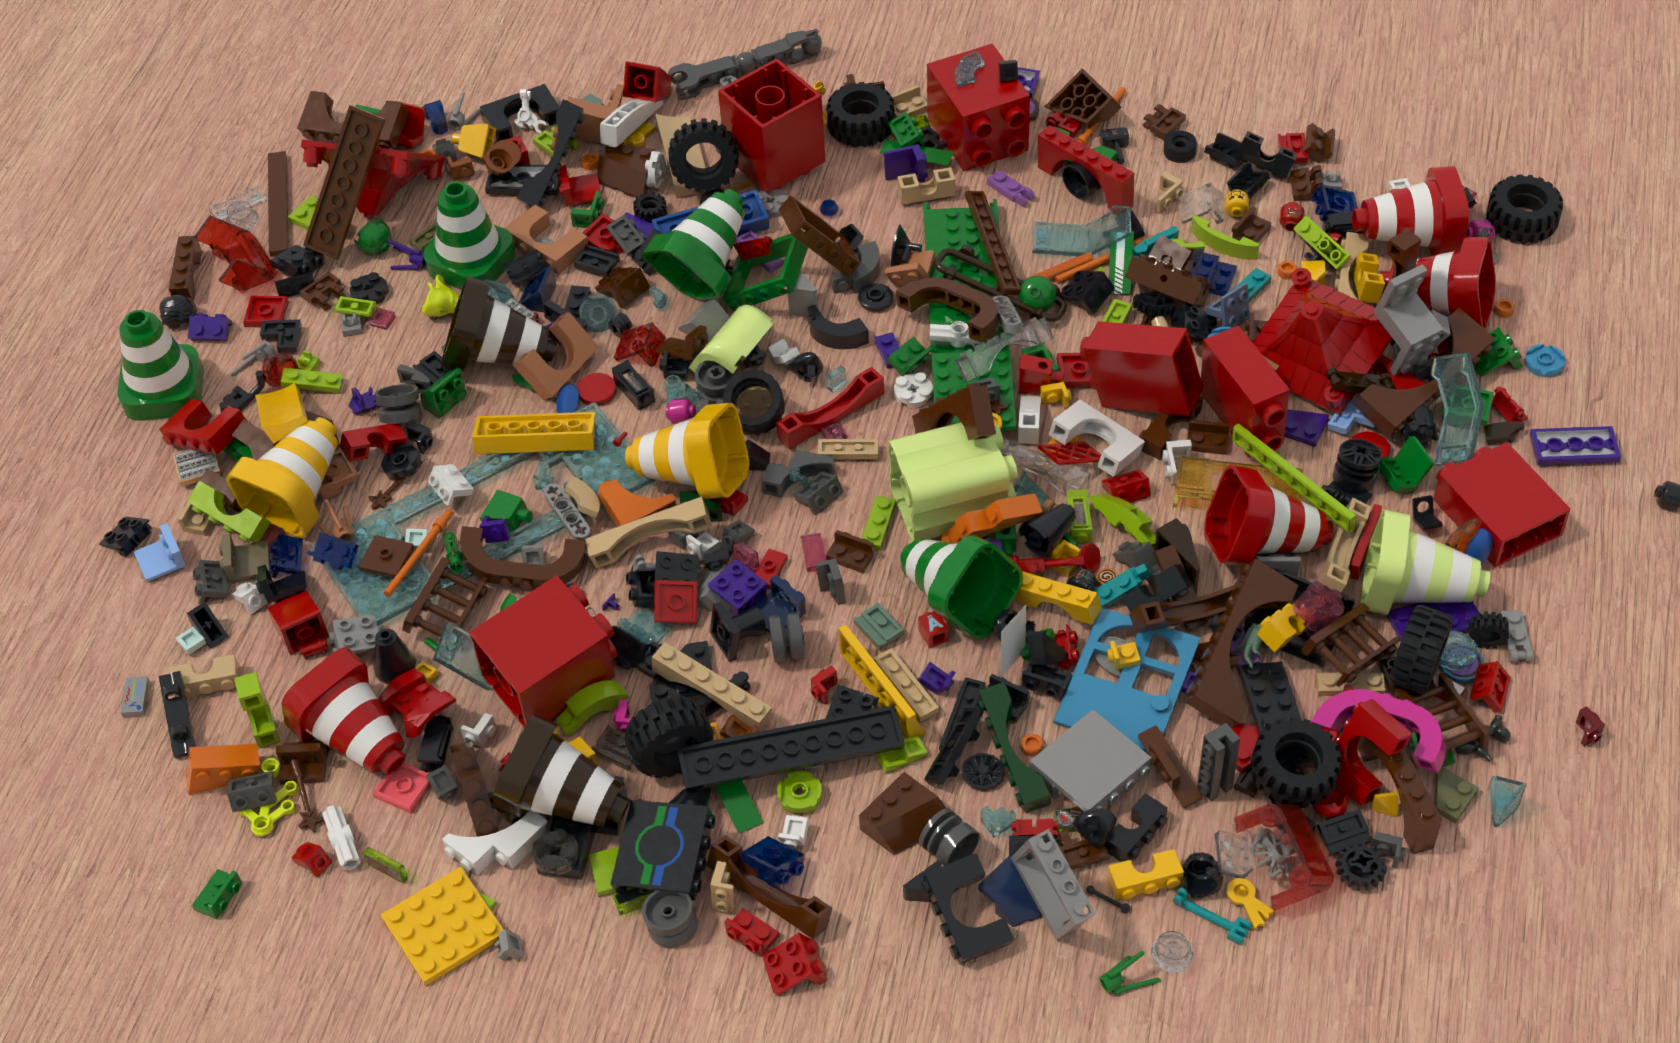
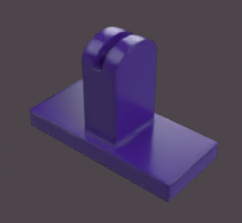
[602,593,619,611]

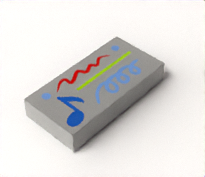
[121,676,149,717]

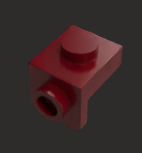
[1576,706,1605,747]

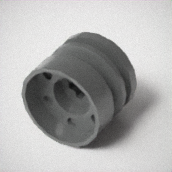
[919,808,980,865]

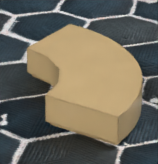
[564,476,600,518]

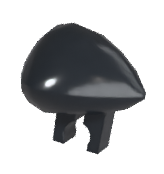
[788,352,823,382]
[1073,808,1116,847]

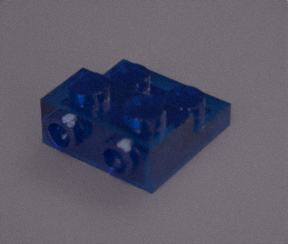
[1312,184,1358,222]
[1190,252,1237,296]
[740,836,805,887]

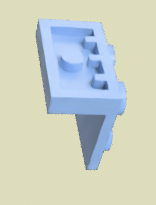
[134,523,186,582]

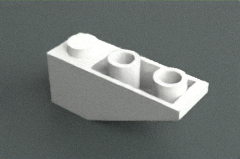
[1018,396,1041,444]

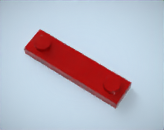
[1348,504,1382,580]

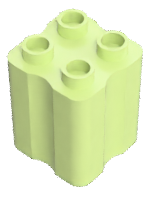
[888,422,1018,542]

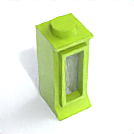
[1066,489,1093,543]

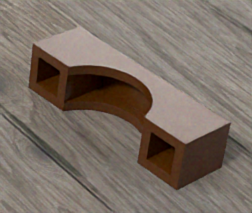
[169,235,202,301]
[1139,396,1204,460]

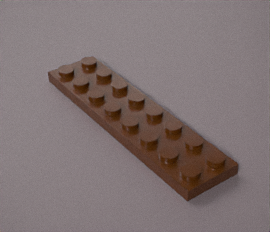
[303,105,386,260]

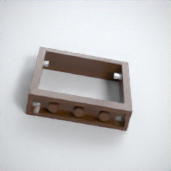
[779,195,860,277]

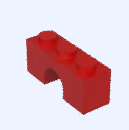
[340,423,407,462]

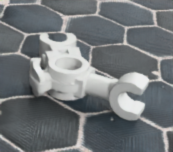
[514,89,549,134]

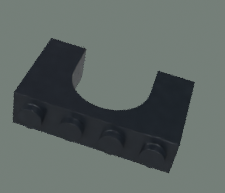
[480,84,559,143]
[921,853,1014,965]

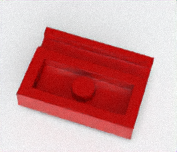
[1277,133,1308,163]

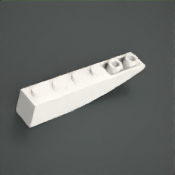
[600,99,663,147]

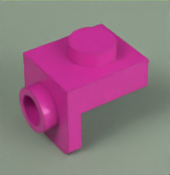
[613,700,631,735]

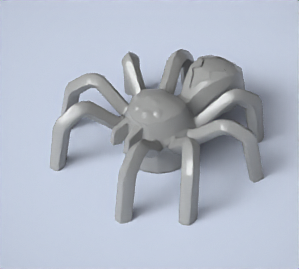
[1250,827,1308,880]

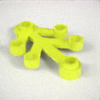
[238,758,299,836]

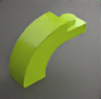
[556,680,629,736]

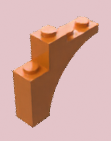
[940,493,1043,544]

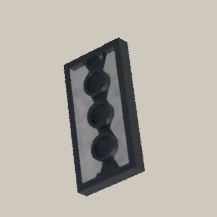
[485,164,560,195]

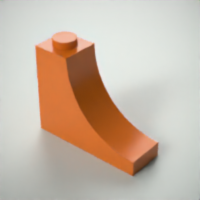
[597,479,676,527]

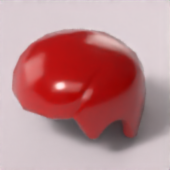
[1313,789,1349,819]

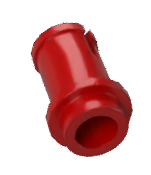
[300,637,329,659]

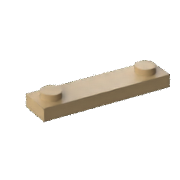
[874,648,939,722]

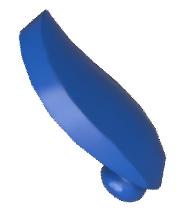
[556,384,579,413]
[1464,529,1493,566]

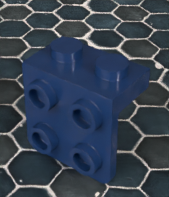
[749,574,806,633]

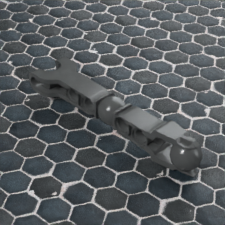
[668,29,822,100]

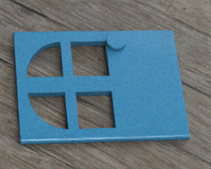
[1053,608,1201,753]

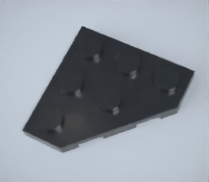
[649,641,712,704]

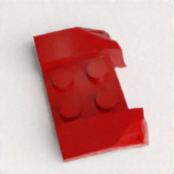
[379,668,456,738]

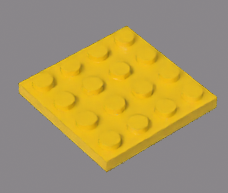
[380,866,504,986]

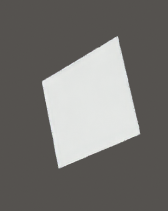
[1000,605,1026,678]

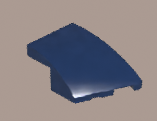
[978,856,1042,927]

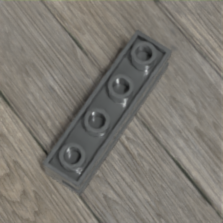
[1197,723,1240,801]

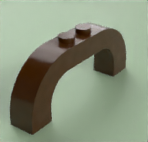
[896,278,999,344]
[460,526,586,590]

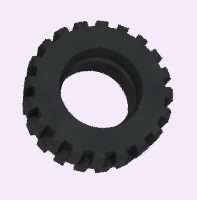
[826,82,895,147]
[668,118,739,193]
[1486,174,1563,244]
[1389,605,1453,694]
[624,696,714,778]
[1250,717,1342,808]

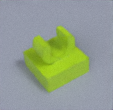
[293,350,321,371]

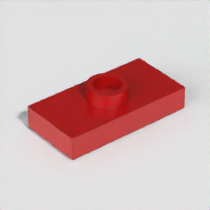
[755,549,788,589]

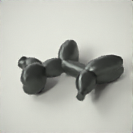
[1455,715,1511,762]

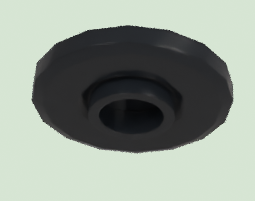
[858,283,894,311]
[962,753,1004,790]

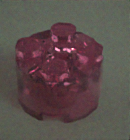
[1293,581,1344,632]

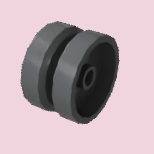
[695,360,738,404]
[375,384,422,424]
[768,612,805,663]
[642,890,698,947]

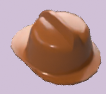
[484,140,521,175]

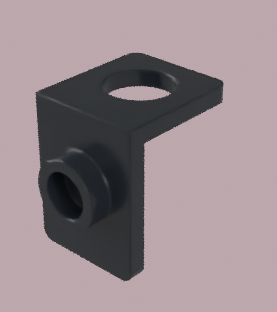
[1412,495,1443,530]

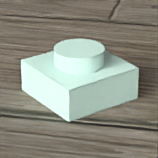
[405,529,428,550]
[175,627,207,655]

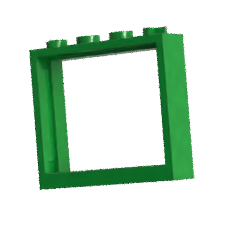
[722,234,808,311]

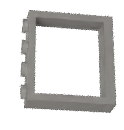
[1011,829,1096,941]

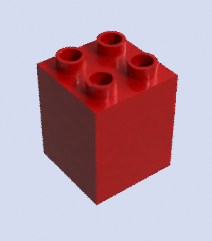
[927,43,1030,172]
[718,58,826,194]
[469,575,618,727]

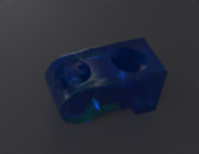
[424,100,448,135]

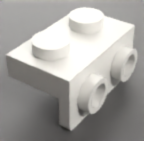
[428,464,474,506]

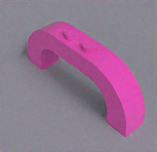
[1311,689,1446,774]

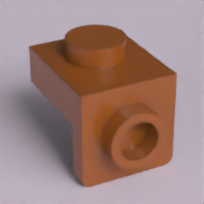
[445,156,475,181]
[720,714,759,738]

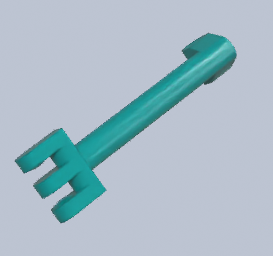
[1173,888,1253,945]

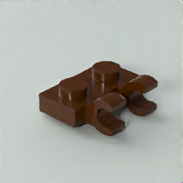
[1142,104,1186,139]
[1290,165,1325,201]
[299,272,346,311]
[1058,830,1109,870]

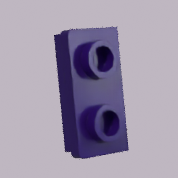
[188,313,232,341]

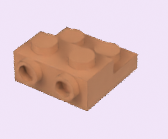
[317,449,359,500]

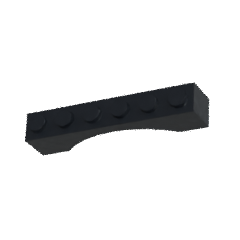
[517,99,585,207]

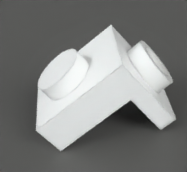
[767,339,800,365]
[686,532,720,560]
[232,582,267,614]
[461,713,496,747]
[778,815,810,848]

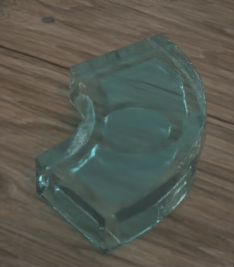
[955,51,984,87]

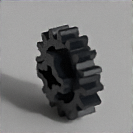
[1132,291,1175,317]
[1335,842,1387,891]

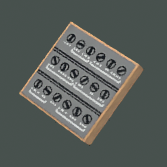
[173,449,221,487]

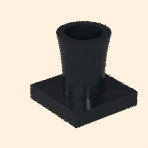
[710,602,766,662]

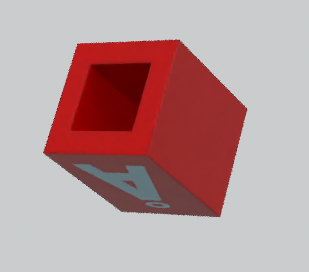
[918,611,949,648]

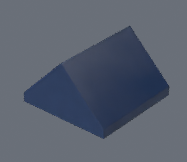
[519,265,556,313]

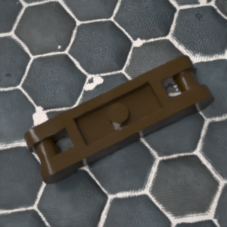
[1326,368,1396,393]

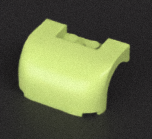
[689,305,775,374]

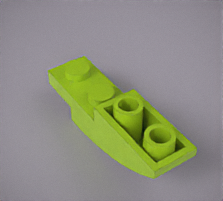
[1293,215,1351,270]
[1088,493,1156,549]

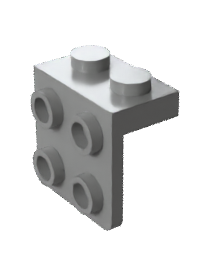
[328,615,379,653]

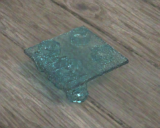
[617,607,674,654]

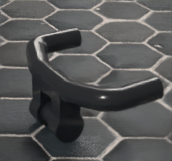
[219,370,265,412]

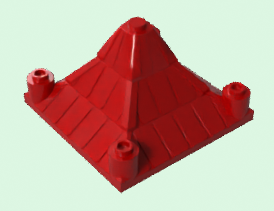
[301,140,446,218]
[1253,268,1393,416]

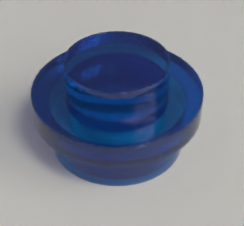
[820,199,838,216]

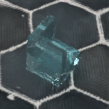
[980,806,1016,838]

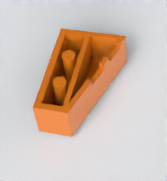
[186,744,260,795]

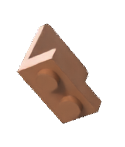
[885,250,935,287]

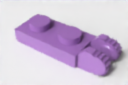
[987,170,1035,206]

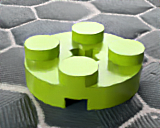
[777,770,822,813]

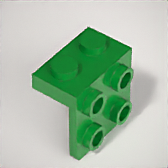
[1474,327,1523,376]
[1379,436,1434,493]

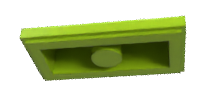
[334,296,378,318]

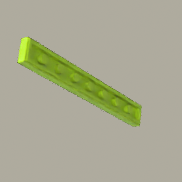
[1232,424,1356,533]

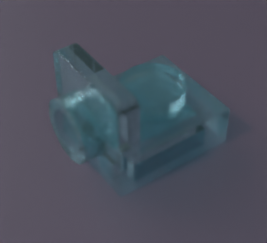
[533,459,555,492]

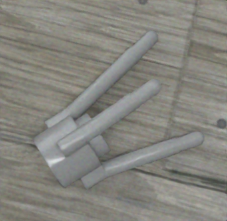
[448,92,480,130]
[231,341,276,376]

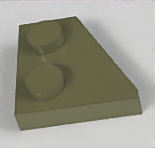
[1436,767,1479,824]

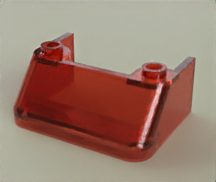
[193,215,278,291]
[1234,804,1334,911]

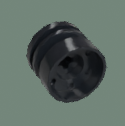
[1062,161,1102,200]
[1333,439,1382,493]

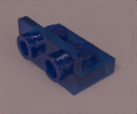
[307,532,359,570]
[269,534,303,578]

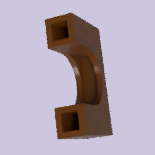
[196,419,279,513]

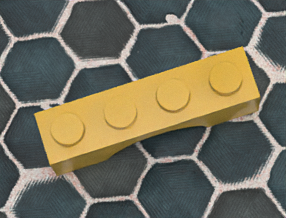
[1016,572,1102,625]

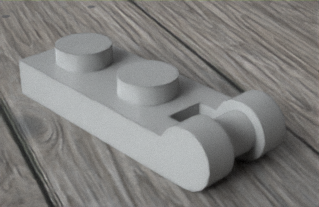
[1500,610,1534,662]

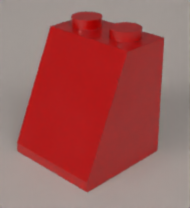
[623,61,672,102]
[267,590,328,655]

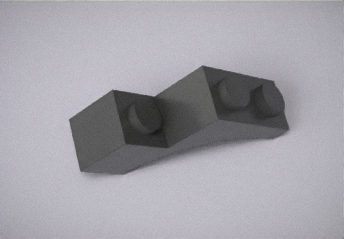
[761,449,835,498]
[1113,541,1161,595]

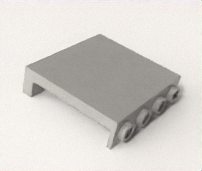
[1030,710,1152,811]

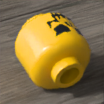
[1225,189,1249,217]

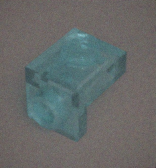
[667,383,698,408]

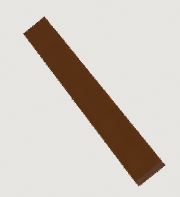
[268,151,289,256]
[965,191,1021,295]

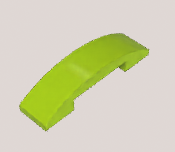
[1191,215,1260,260]

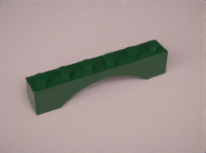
[977,682,1051,813]

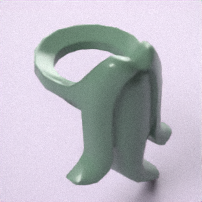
[1235,623,1270,668]

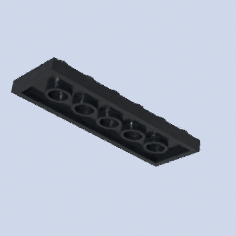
[1239,661,1314,769]

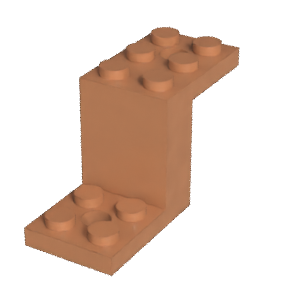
[551,83,624,154]

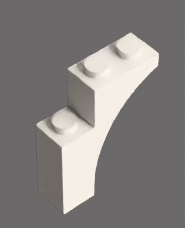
[442,811,548,875]

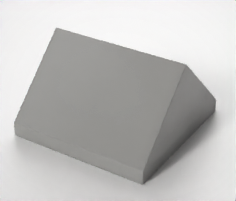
[787,270,818,317]
[678,299,730,344]
[1254,553,1301,577]
[697,564,732,613]

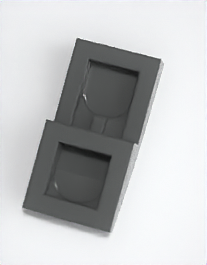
[397,364,431,393]

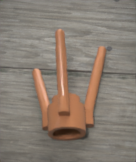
[318,499,355,545]

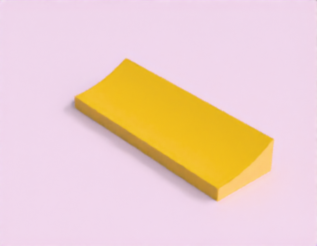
[255,382,308,443]
[472,412,596,454]
[838,624,927,738]

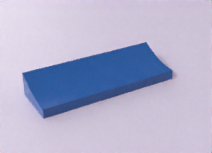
[652,190,769,237]

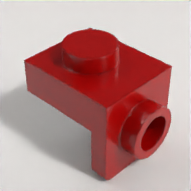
[810,665,838,704]
[291,842,332,877]

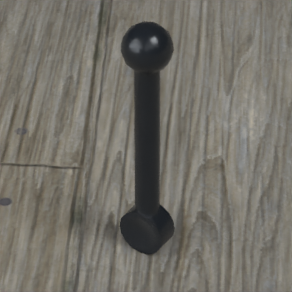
[1086,885,1130,914]

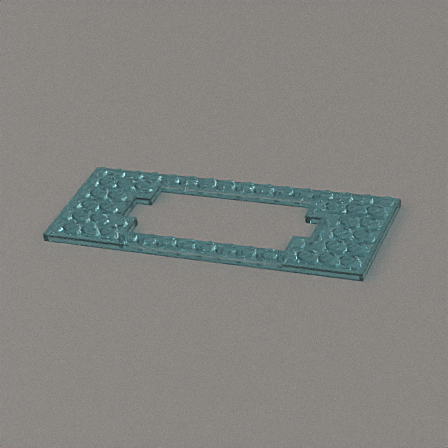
[311,402,656,626]

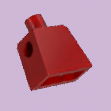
[1019,354,1064,394]

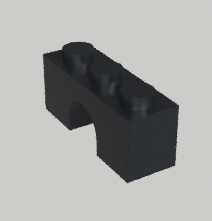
[1236,131,1297,179]
[1122,564,1193,613]
[1104,793,1168,862]

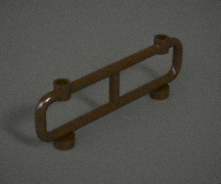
[934,245,1067,322]

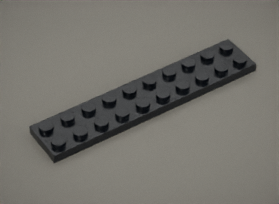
[677,705,905,792]

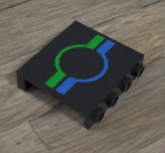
[610,800,716,901]

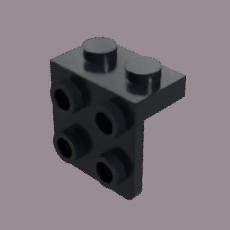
[1059,270,1115,315]
[1171,302,1217,342]
[255,564,308,604]

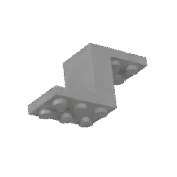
[1373,264,1444,376]

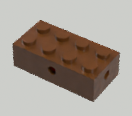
[1125,254,1213,305]

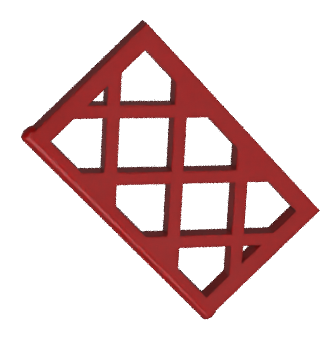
[1038,441,1101,465]

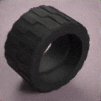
[722,369,785,435]

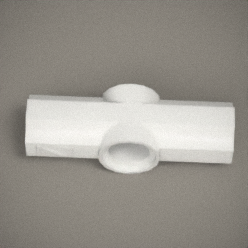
[929,321,988,347]
[322,805,361,871]

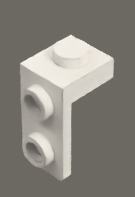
[1162,440,1192,485]

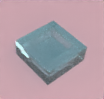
[826,365,847,393]

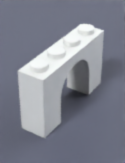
[1048,400,1145,477]

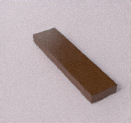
[1153,544,1208,631]

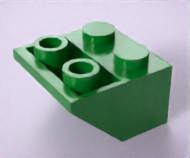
[420,368,467,418]

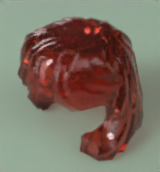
[262,353,299,387]

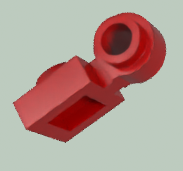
[1046,112,1082,137]

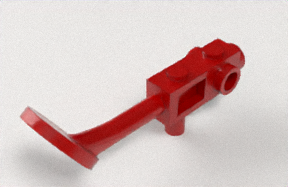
[1008,544,1101,573]

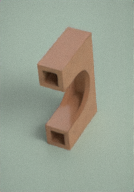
[504,205,589,274]
[513,312,599,400]

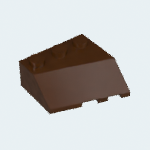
[1044,68,1122,125]
[597,144,656,197]
[859,772,946,855]

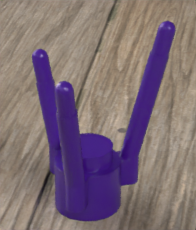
[388,240,426,270]

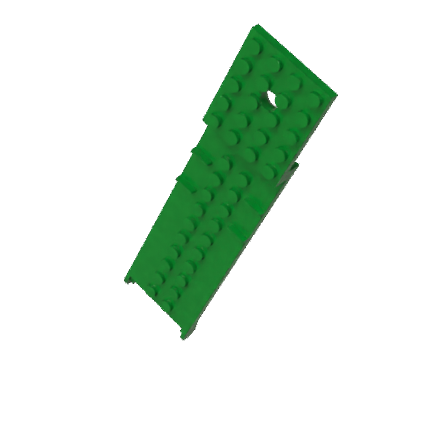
[923,199,1016,432]

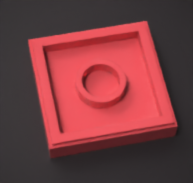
[373,763,430,813]

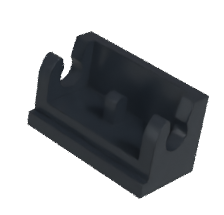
[503,249,546,285]

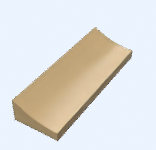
[655,114,706,198]

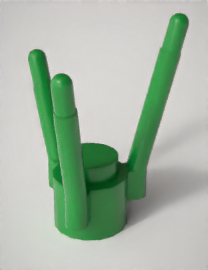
[1099,951,1161,996]

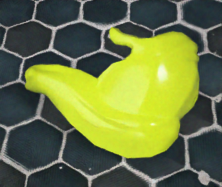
[422,275,459,317]

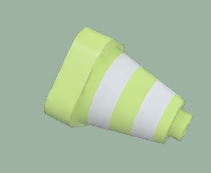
[1360,509,1490,615]

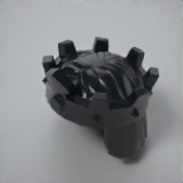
[1400,406,1440,449]

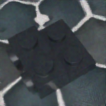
[270,244,324,277]
[626,565,655,608]

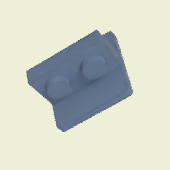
[1206,283,1250,327]

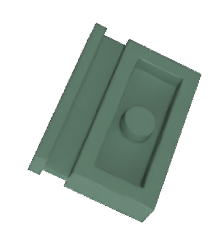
[854,603,904,650]

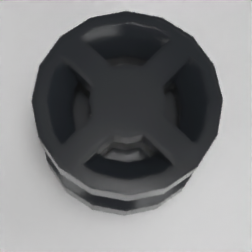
[608,312,632,337]

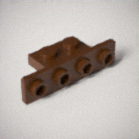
[1138,726,1202,808]

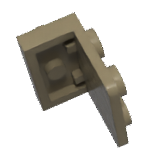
[219,533,270,582]

